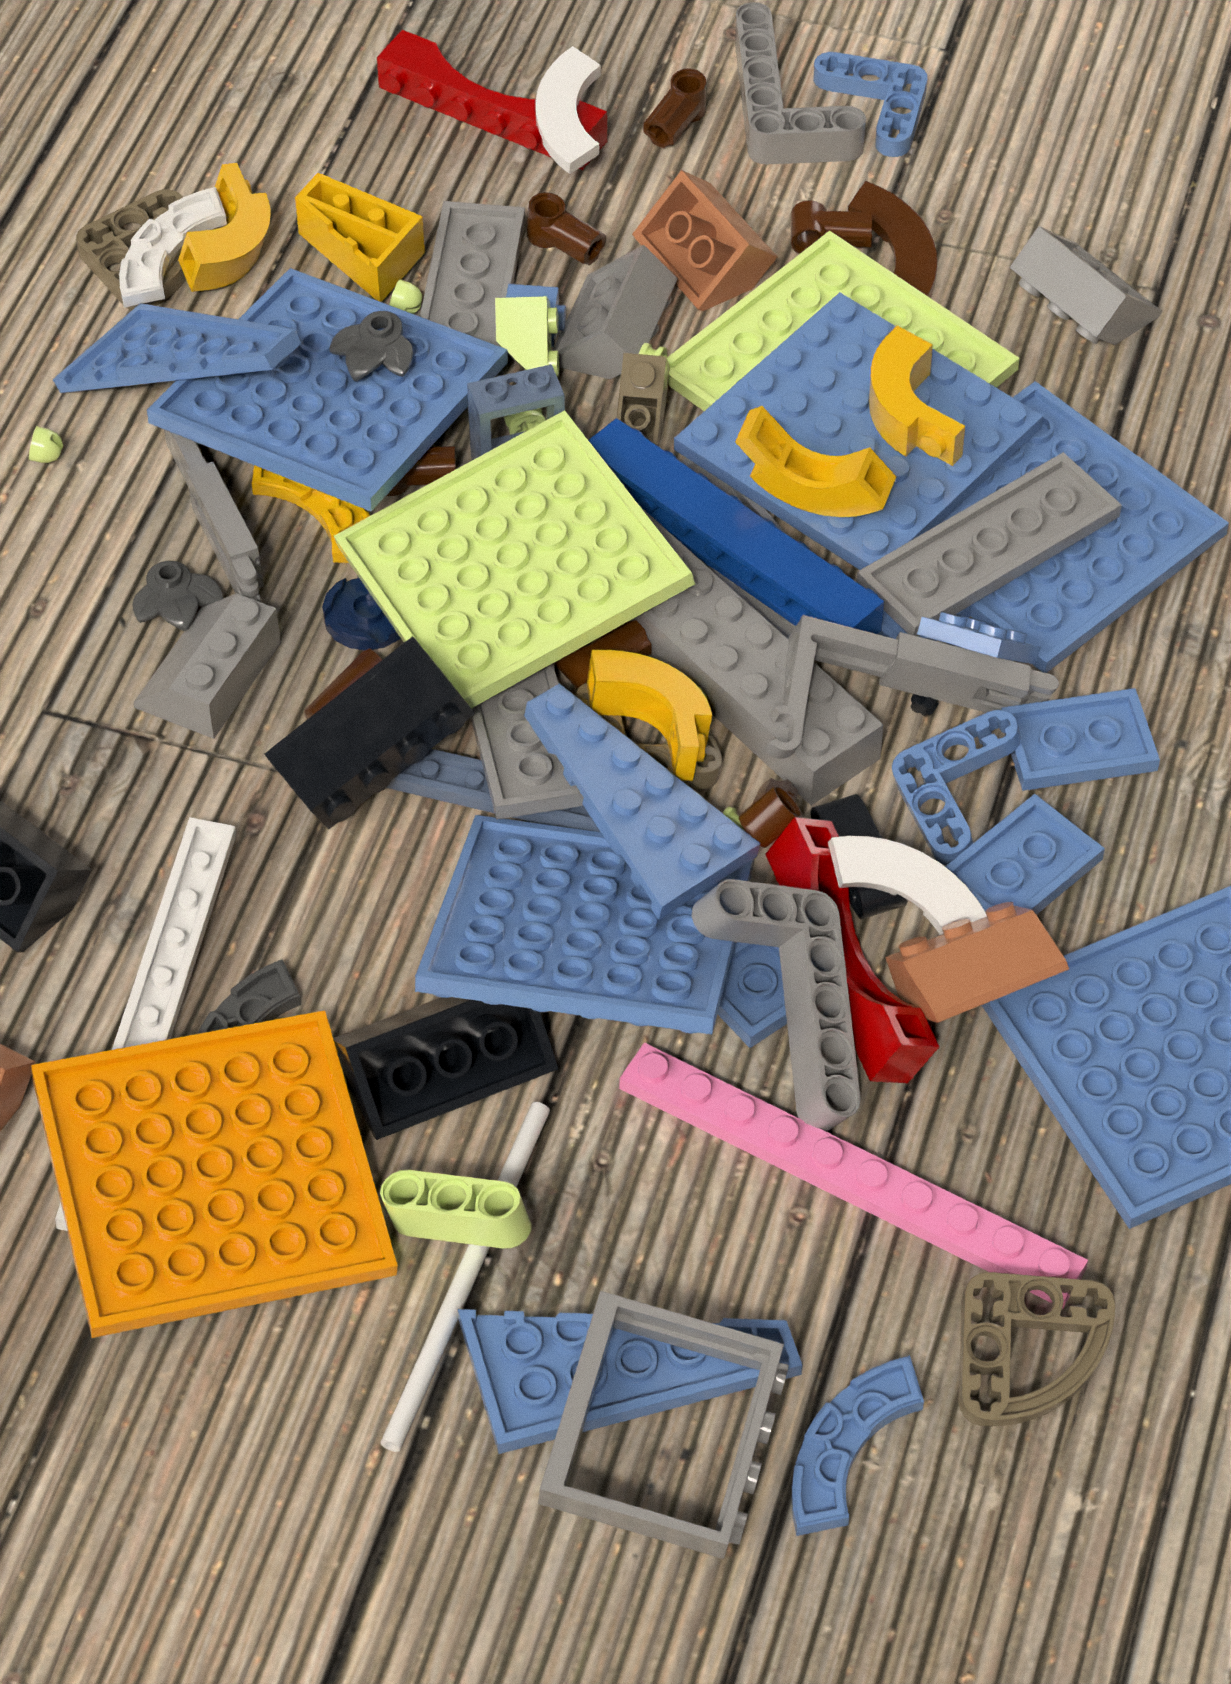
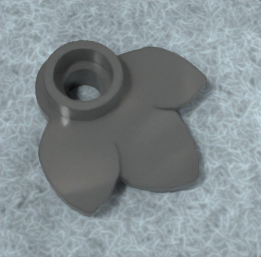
[329,311,413,381]
[132,561,223,631]

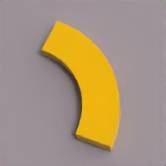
[252,465,370,563]

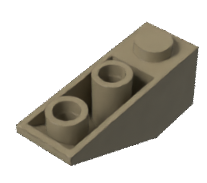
[616,353,670,447]

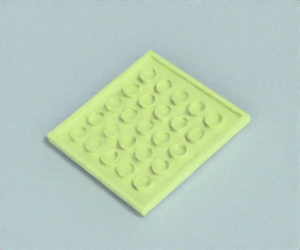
[667,231,1020,411]
[334,410,695,708]

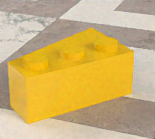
[295,173,425,302]

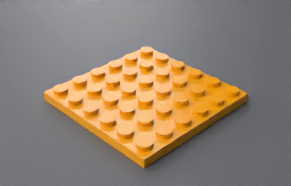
[31,1010,398,1338]

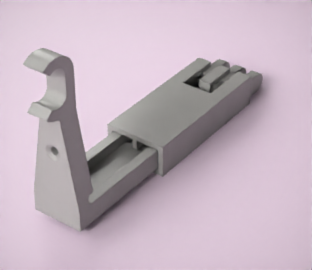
[164,429,264,602]
[764,615,1059,759]

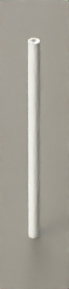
[381,1102,550,1452]

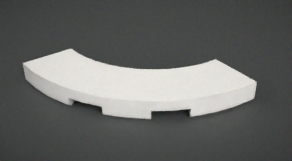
[536,46,601,174]
[119,187,227,308]
[828,836,987,935]

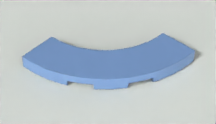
[791,1356,924,1536]

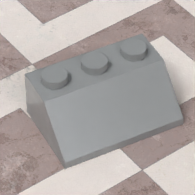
[1009,226,1162,345]
[552,245,678,379]
[134,593,281,739]

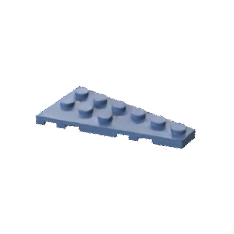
[458,1309,802,1454]

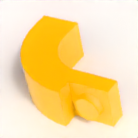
[178,163,271,292]
[869,326,965,466]
[735,406,896,517]
[587,650,712,781]

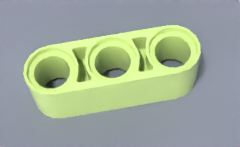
[380,1170,532,1249]

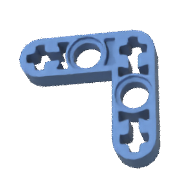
[813,52,927,157]
[891,710,1021,865]

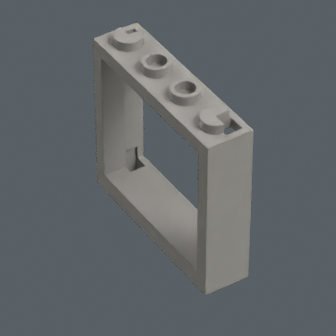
[538,1291,789,1559]

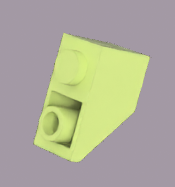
[495,296,559,376]

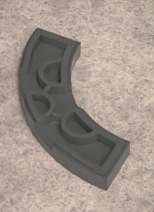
[197,959,301,1034]

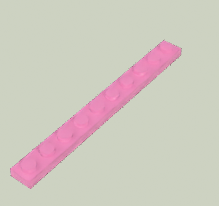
[619,1043,1088,1309]

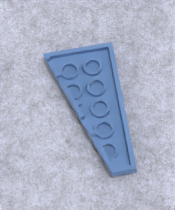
[53,303,301,393]
[524,683,760,920]

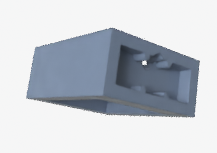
[467,364,565,460]

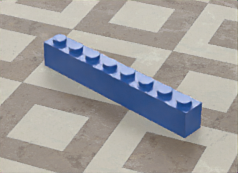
[588,418,884,634]

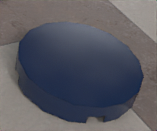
[322,575,401,650]

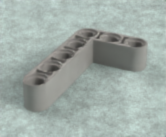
[735,2,866,165]
[692,879,861,1132]

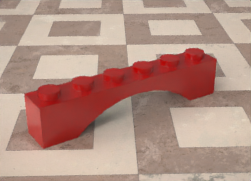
[377,29,607,170]
[765,817,939,1083]

